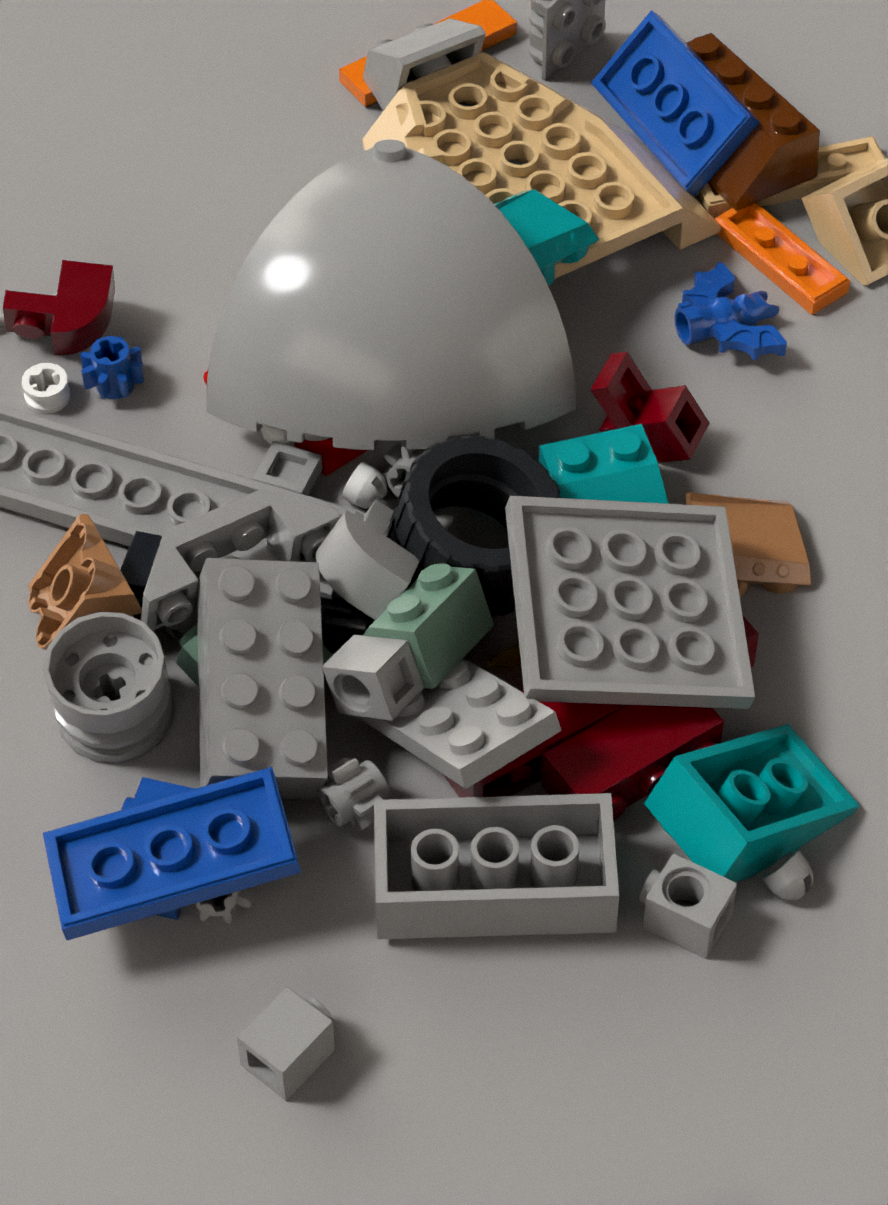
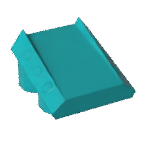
[494,189,599,286]

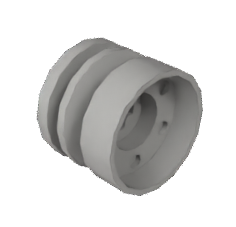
[43,612,174,763]

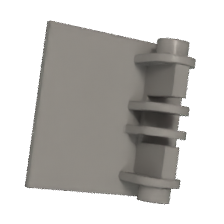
[529,0,606,81]

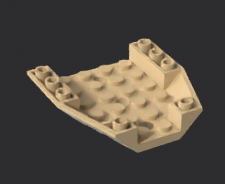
[362,52,721,279]

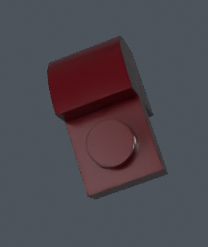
[3,260,115,355]
[590,352,710,463]

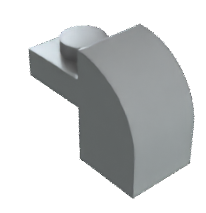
[316,499,419,620]

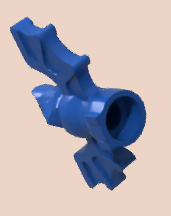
[674,262,787,360]

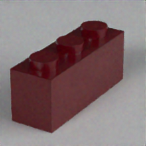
[542,705,724,821]

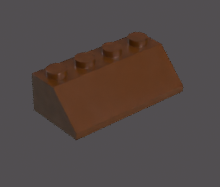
[686,33,820,211]

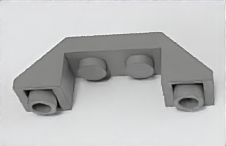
[141,490,341,631]

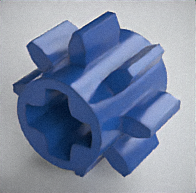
[80,336,144,400]

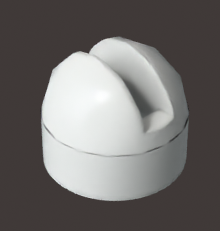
[342,461,388,509]

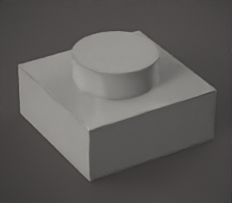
[252,441,323,496]

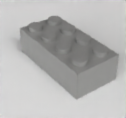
[196,558,328,800]
[374,793,619,939]

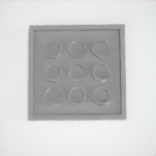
[505,496,755,709]

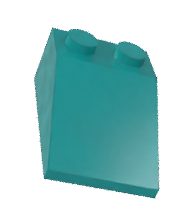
[539,424,669,504]
[644,724,860,882]

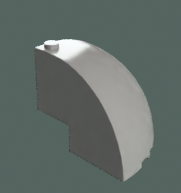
[206,139,576,450]

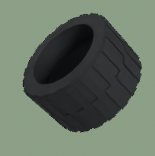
[386,435,561,616]

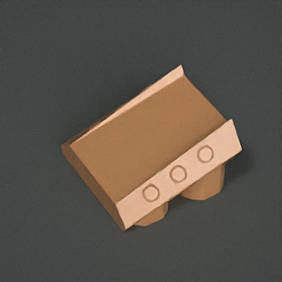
[686,492,812,597]
[28,514,142,650]

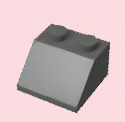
[363,18,486,111]

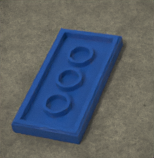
[591,10,760,196]
[43,767,301,941]

